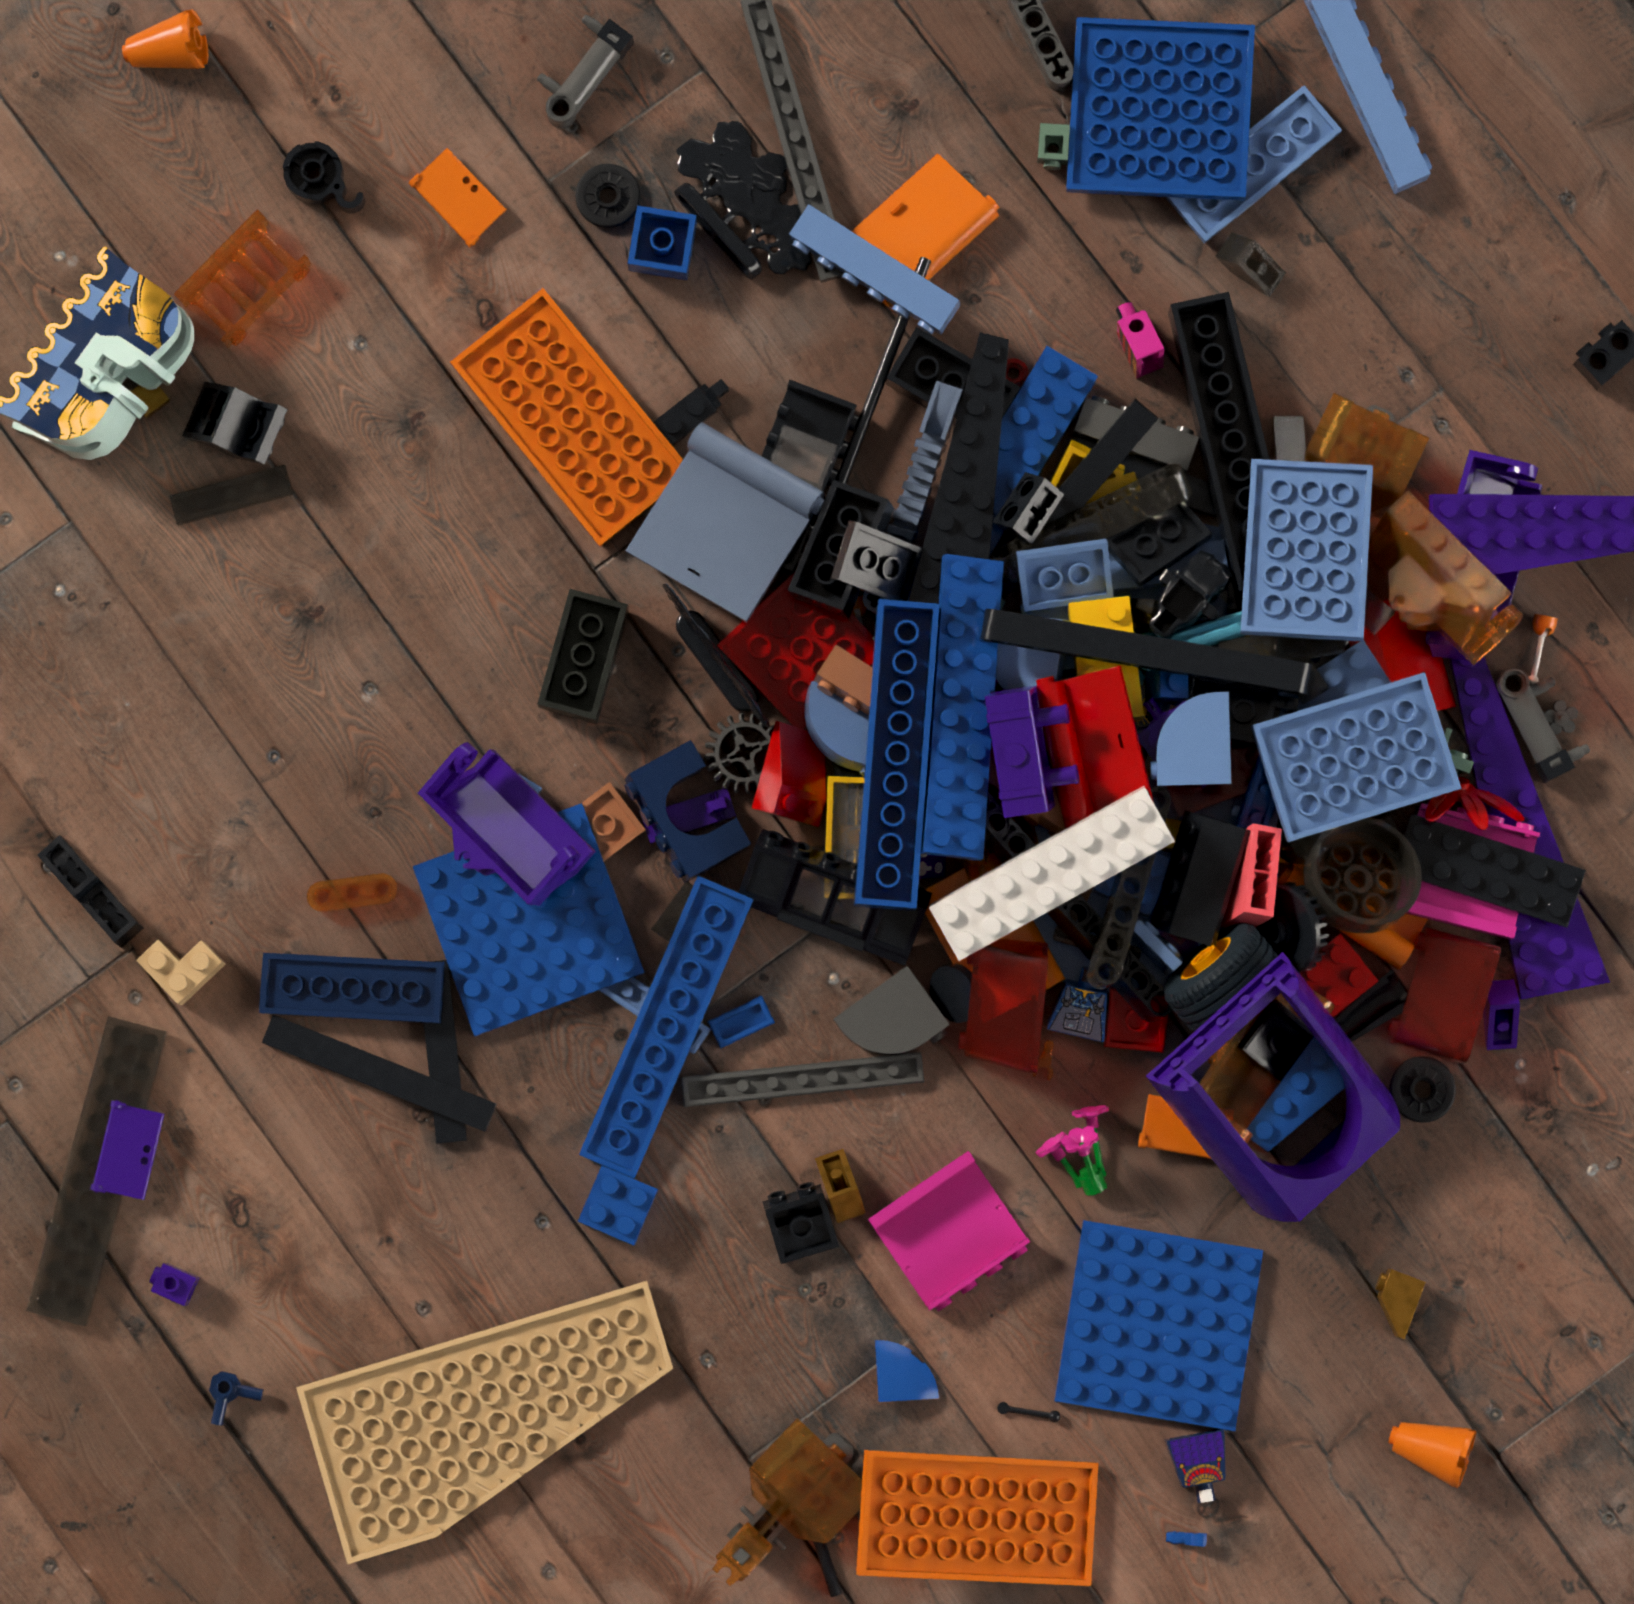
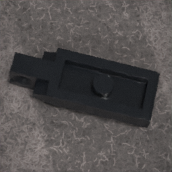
[653,379,729,446]

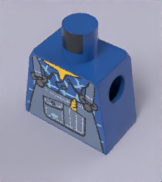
[1047,966,1107,1042]

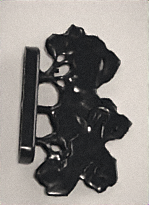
[674,121,812,280]
[663,583,770,728]

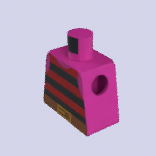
[1116,302,1164,379]

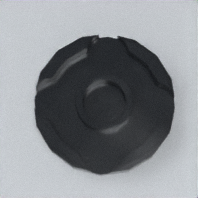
[930,963,982,1023]

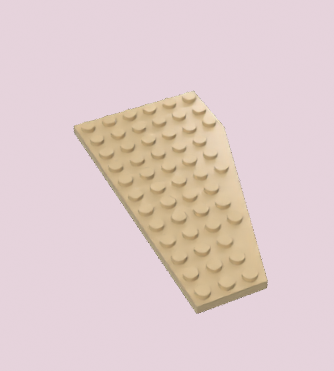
[296,1281,673,1564]

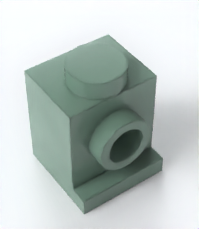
[1037,123,1070,170]

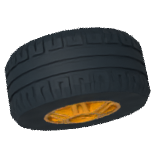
[1164,923,1278,1031]

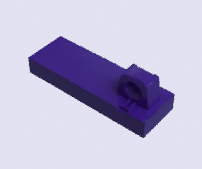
[643,788,736,845]

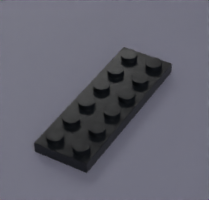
[1392,814,1586,928]

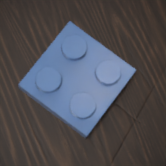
[1124,920,1182,976]

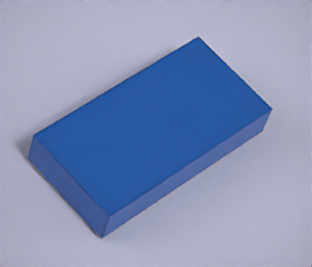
[707,996,775,1049]

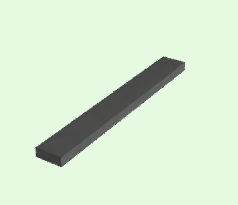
[681,1052,925,1107]

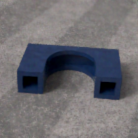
[624,740,751,883]

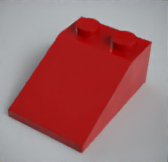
[752,721,827,827]

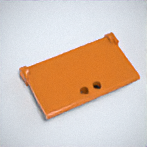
[408,148,507,248]
[1138,1094,1234,1159]

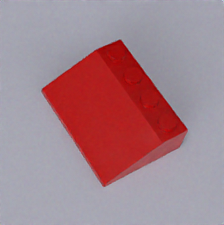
[1345,592,1456,712]

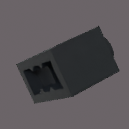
[1573,320,1634,391]
[993,472,1064,544]

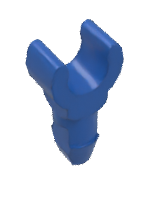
[1166,1531,1207,1547]

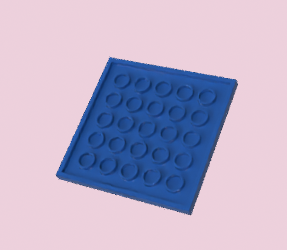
[1066,17,1255,201]
[412,803,645,1036]
[1054,1220,1263,1431]

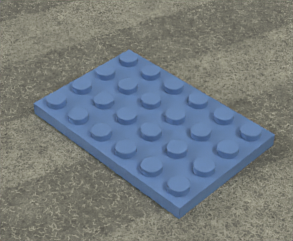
[1241,459,1373,641]
[1251,672,1462,842]

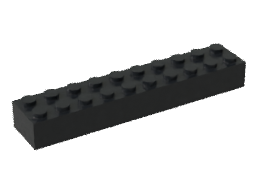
[1168,292,1270,598]

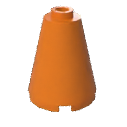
[122,9,209,69]
[1388,1422,1477,1488]

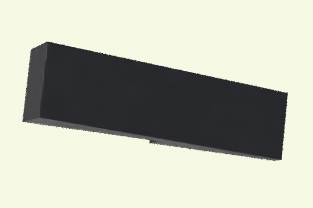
[37,835,144,948]

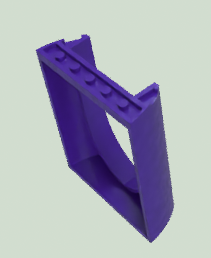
[1146,952,1400,1222]

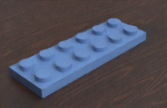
[1166,85,1342,244]

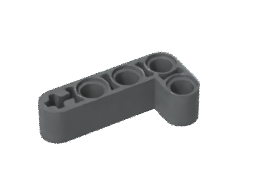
[1007,0,1074,91]

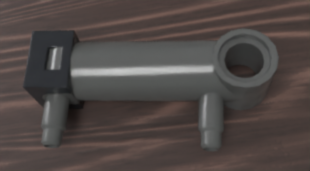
[537,15,634,129]
[1495,668,1590,784]

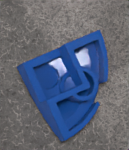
[875,1340,939,1402]

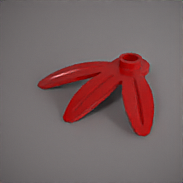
[1425,777,1525,830]

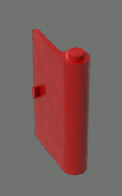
[1036,665,1154,829]

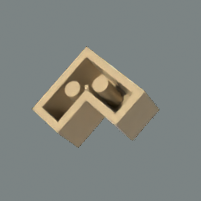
[136,939,226,1006]

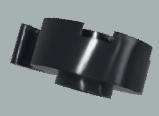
[283,141,365,213]

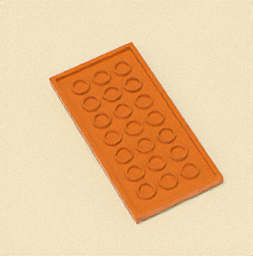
[450,288,683,548]
[856,1450,1099,1586]

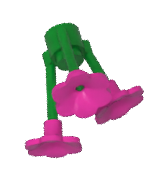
[1035,1105,1109,1196]

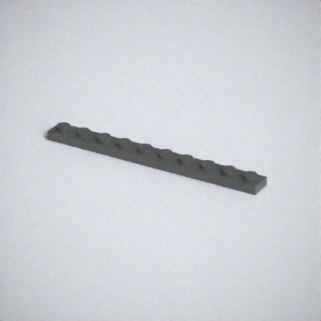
[740,0,844,283]

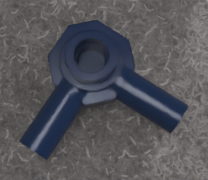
[209,1371,264,1426]

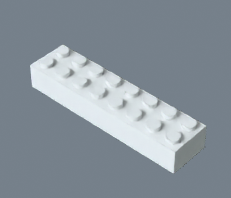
[929,786,1175,961]

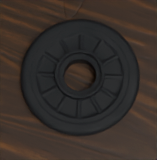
[575,164,641,228]
[1390,1056,1456,1123]

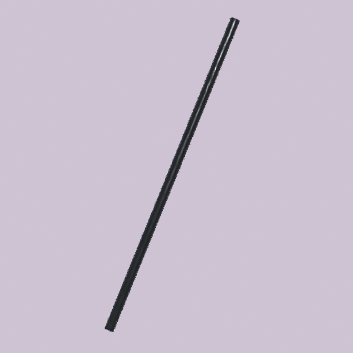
[836,257,931,484]

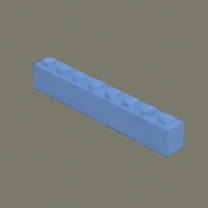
[1304,0,1432,194]

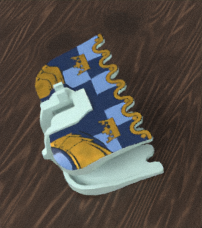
[0,247,194,460]

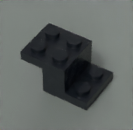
[182,382,288,465]

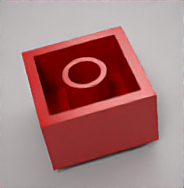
[1300,933,1378,1017]

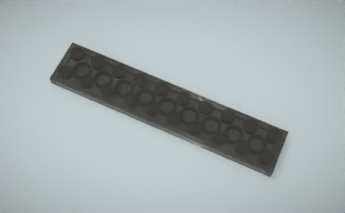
[26,1016,168,1326]

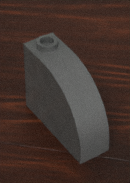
[833,966,950,1055]

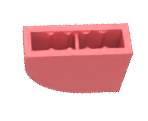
[1221,823,1282,928]

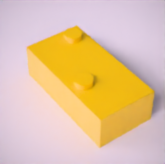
[1067,596,1144,721]

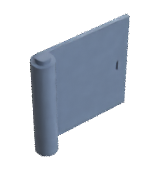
[625,422,825,623]

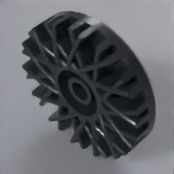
[1256,882,1329,973]

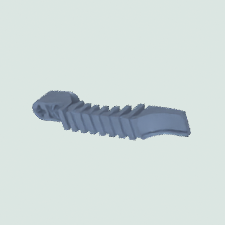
[863,381,963,612]

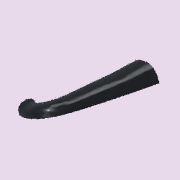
[1335,969,1415,1042]

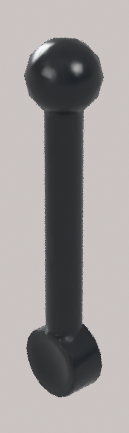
[997,1402,1060,1422]

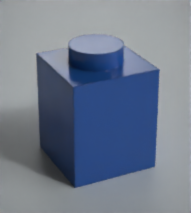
[1145,670,1188,703]

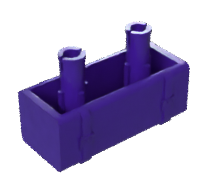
[985,686,1079,818]

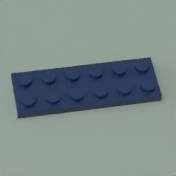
[259,953,444,1023]

